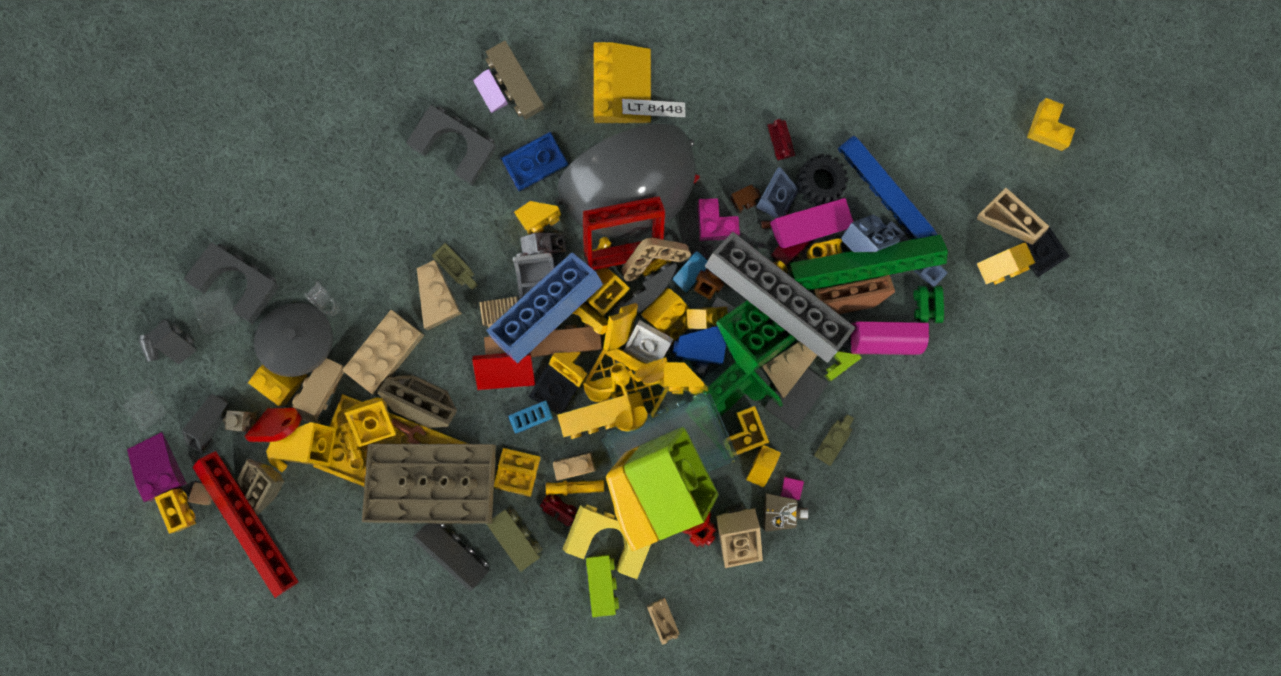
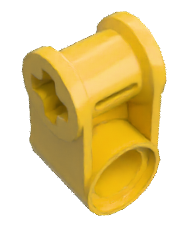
[807,239,842,259]

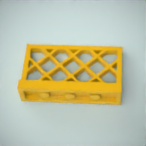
[585,347,668,420]

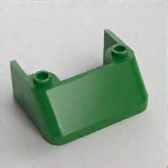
[687,362,783,457]

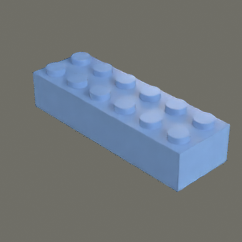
[486,253,603,364]

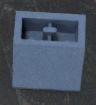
[841,214,900,252]

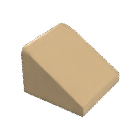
[188,482,212,505]

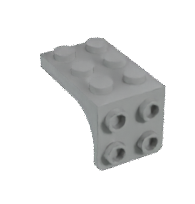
[513,250,555,299]

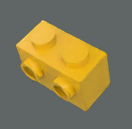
[154,488,196,534]

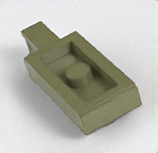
[431,243,478,290]
[813,414,854,466]

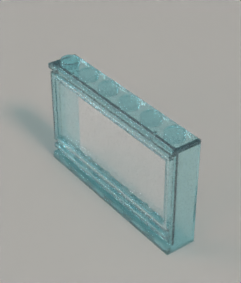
[601,392,738,472]

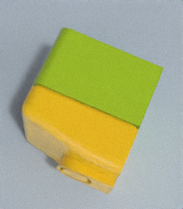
[606,427,719,551]

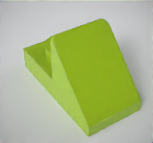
[824,351,862,382]

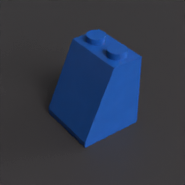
[672,326,726,365]

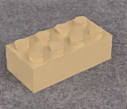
[342,310,424,395]

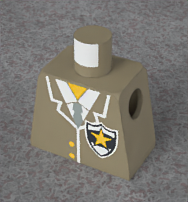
[763,493,808,531]

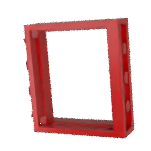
[583,196,665,270]

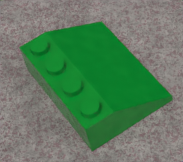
[716,300,797,376]

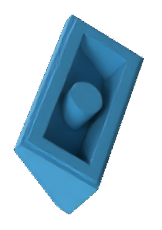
[672,251,707,293]

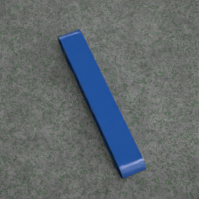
[838,136,937,240]

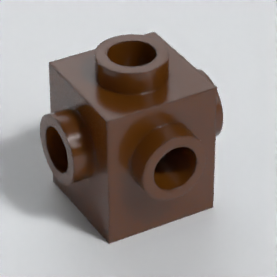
[694,268,724,300]

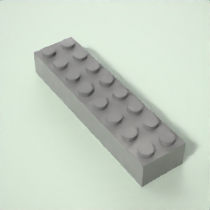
[705,232,855,363]

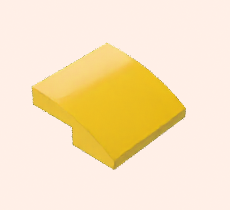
[603,303,638,352]
[494,448,541,497]

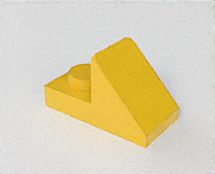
[549,352,587,387]

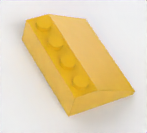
[594,42,651,123]

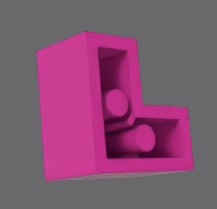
[697,198,740,241]

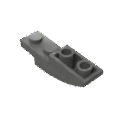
[614,263,677,314]

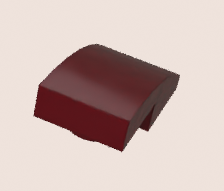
[771,240,812,267]

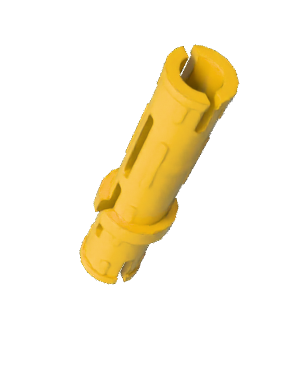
[546,480,604,496]

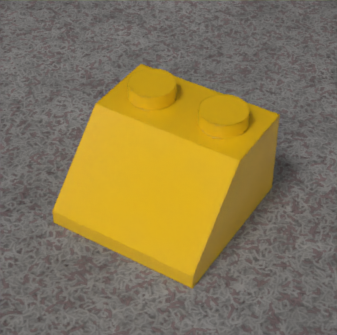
[248,365,308,406]

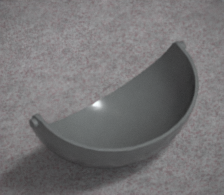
[555,124,696,238]

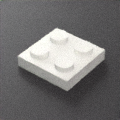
[624,320,673,364]

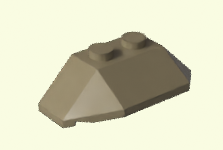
[378,375,457,428]
[237,459,284,515]

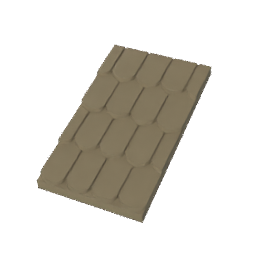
[362,444,496,524]

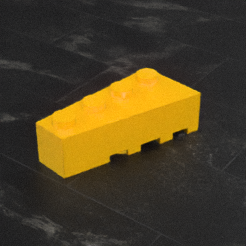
[557,392,645,439]

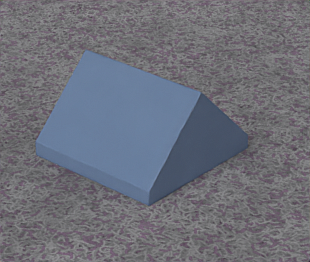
[756,167,799,218]

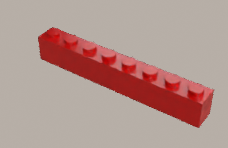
[192,451,299,598]

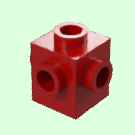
[688,521,716,548]

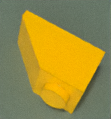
[746,445,781,488]

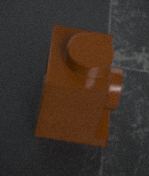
[730,184,761,214]

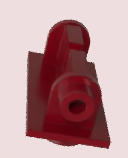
[767,119,796,161]
[540,494,578,526]

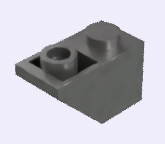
[520,233,566,255]

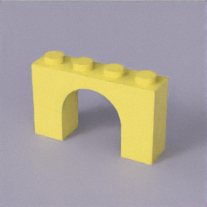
[563,504,651,579]

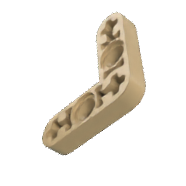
[621,238,691,281]

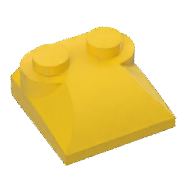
[345,398,396,447]

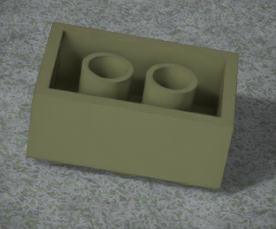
[486,507,543,572]

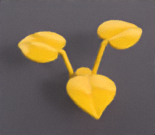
[583,357,667,431]

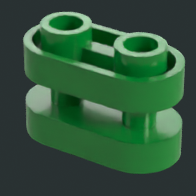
[913,285,944,323]

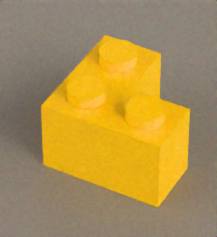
[1027,98,1075,151]
[977,242,1035,285]
[724,406,769,456]

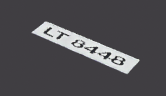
[622,99,685,117]

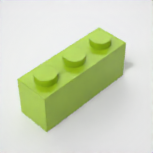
[586,554,619,617]

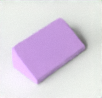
[473,69,508,113]

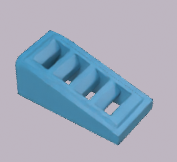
[508,401,553,433]

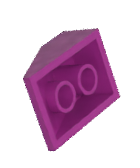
[127,432,187,502]

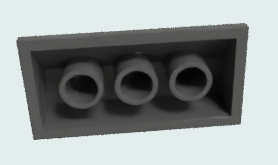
[412,523,491,592]

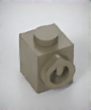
[223,410,257,432]

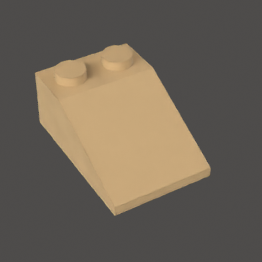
[716,508,763,568]

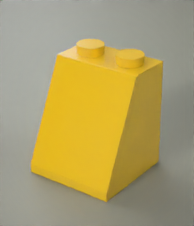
[267,422,337,467]

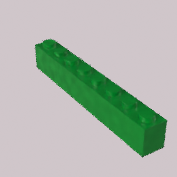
[790,234,948,290]

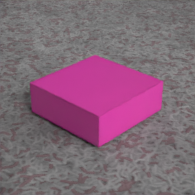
[780,476,804,500]

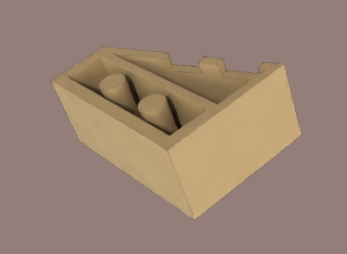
[977,188,1049,245]
[417,260,462,330]
[292,358,344,424]

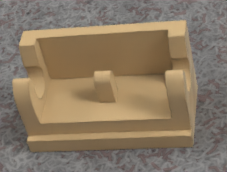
[647,598,680,645]

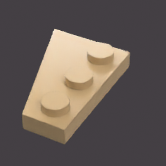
[762,342,817,399]

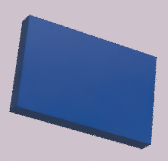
[501,132,569,192]

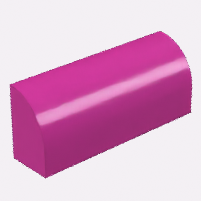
[770,198,853,248]
[851,322,929,355]

